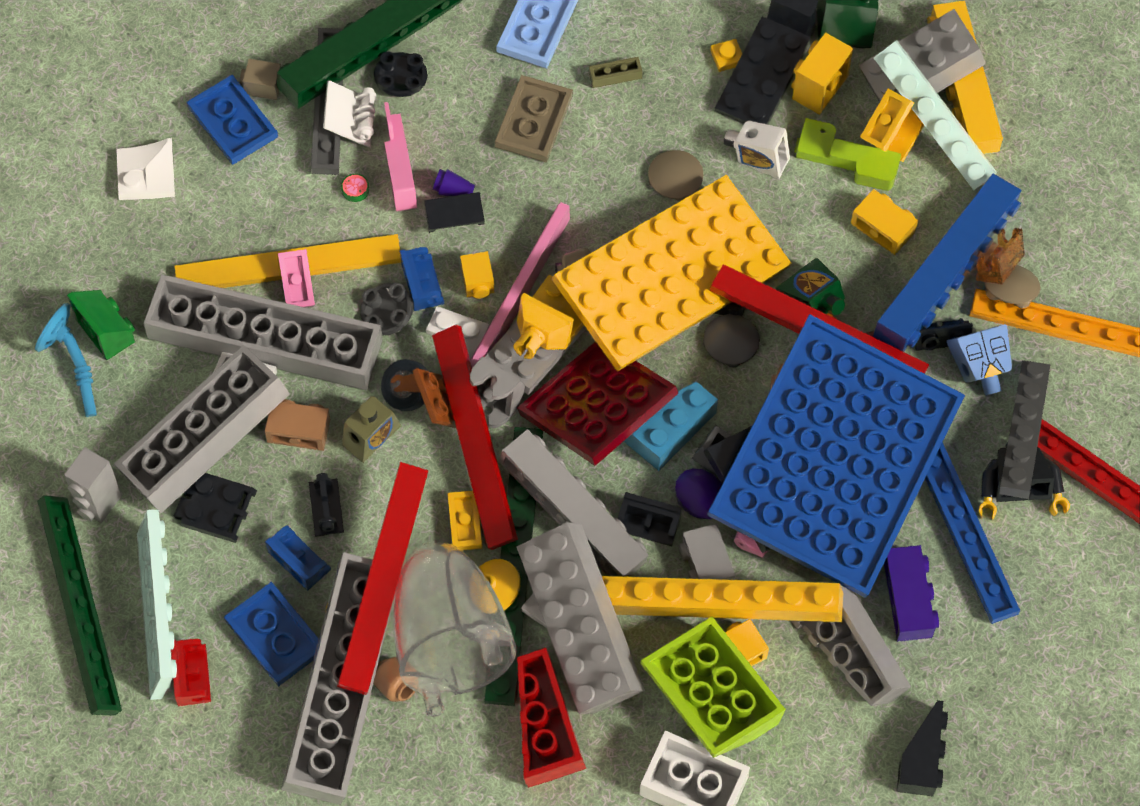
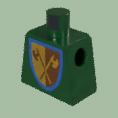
[776,258,845,315]

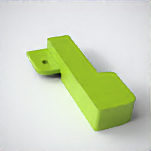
[794,118,901,191]

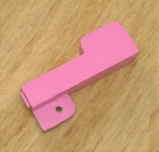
[384,102,417,212]

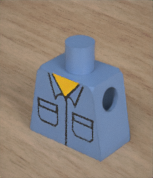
[947,324,1012,395]

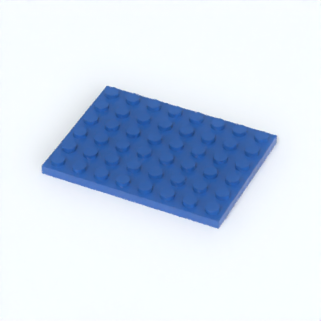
[707,314,965,598]

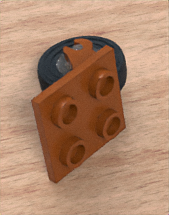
[381,359,456,428]

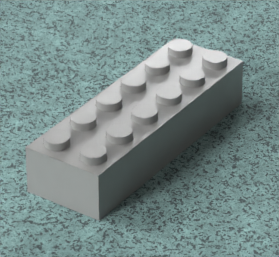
[114,345,290,513]
[517,522,645,714]

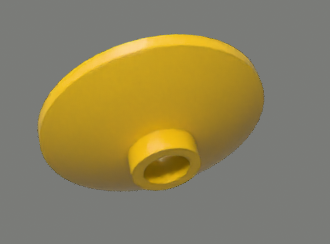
[467,559,520,616]

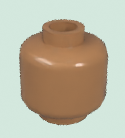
[373,657,418,702]

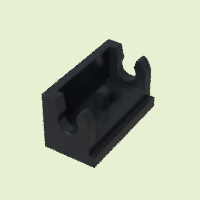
[424,192,485,233]
[618,492,682,547]

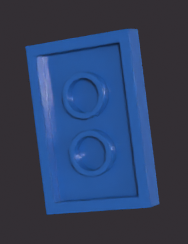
[187,75,278,165]
[224,582,319,687]

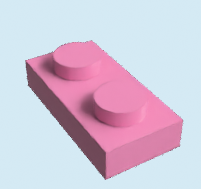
[278,249,315,307]

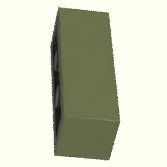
[589,57,642,88]

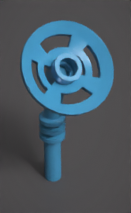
[35,303,97,417]

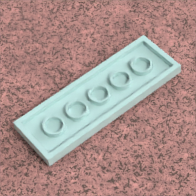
[137,510,177,700]

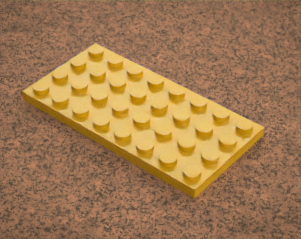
[551,175,792,372]

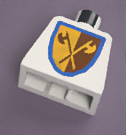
[724,121,790,179]

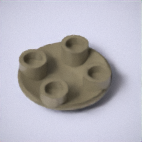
[648,150,703,201]
[984,264,1041,308]

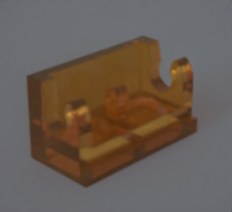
[976,228,1025,284]

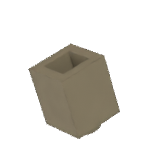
[240,59,281,100]

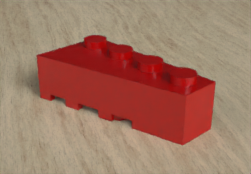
[517,648,586,788]

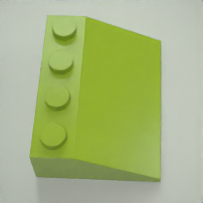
[640,617,786,758]

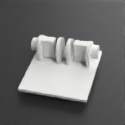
[323,80,377,147]

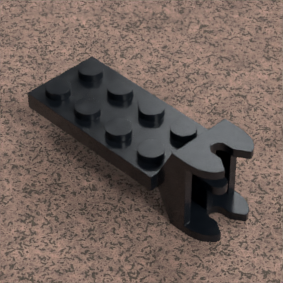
[715,0,818,125]

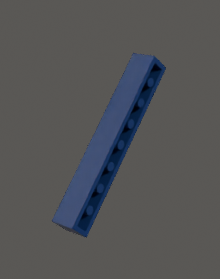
[873,173,1021,352]

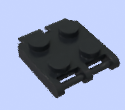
[173,473,257,543]

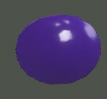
[675,468,722,519]

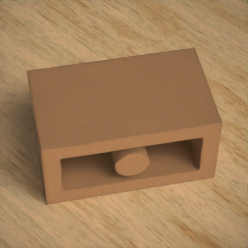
[265,399,331,451]

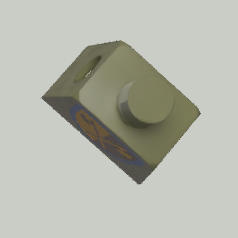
[342,396,401,463]

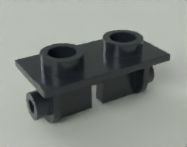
[915,318,973,351]
[308,473,344,537]

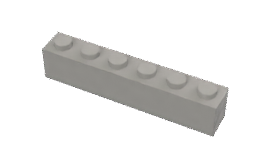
[499,429,649,577]

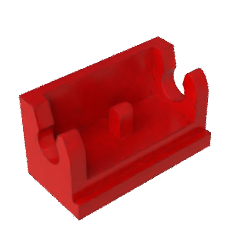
[171,639,211,707]

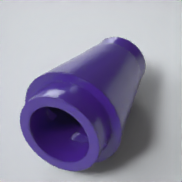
[432,169,475,197]

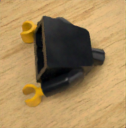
[978,442,1070,520]

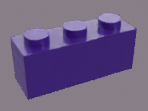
[884,545,939,642]

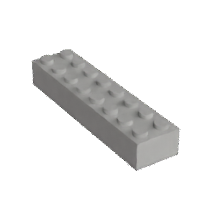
[144,274,383,390]
[281,552,395,805]

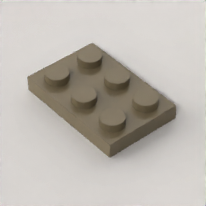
[495,75,573,162]

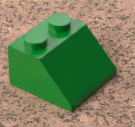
[67,290,135,360]

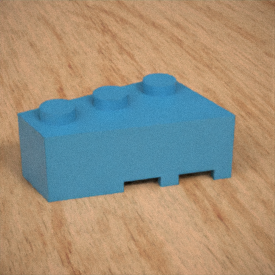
[623,382,718,471]

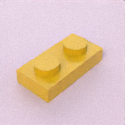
[448,490,482,551]

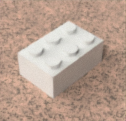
[639,730,750,806]

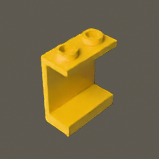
[860,88,924,162]

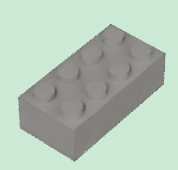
[859,9,986,102]

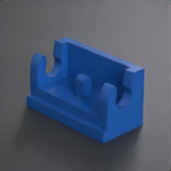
[400,247,445,311]
[265,525,331,591]

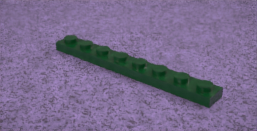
[37,495,122,716]

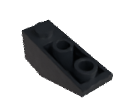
[897,700,948,797]

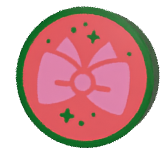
[341,174,369,202]

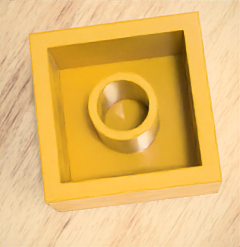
[791,32,853,115]

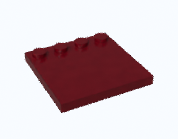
[517,341,679,466]

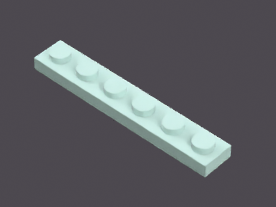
[874,40,997,190]

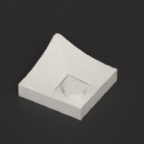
[117,138,175,200]

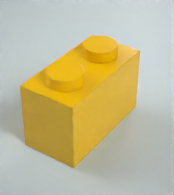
[851,189,918,255]

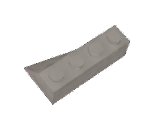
[791,587,911,706]

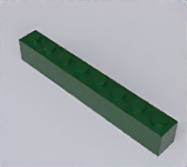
[277,0,463,109]

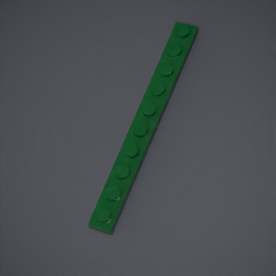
[484,427,543,706]

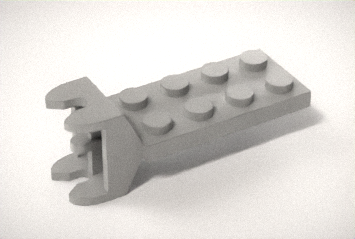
[470,321,586,428]

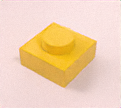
[710,39,742,72]

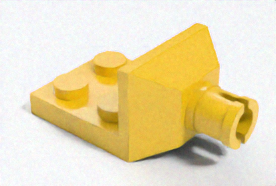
[513,275,584,359]

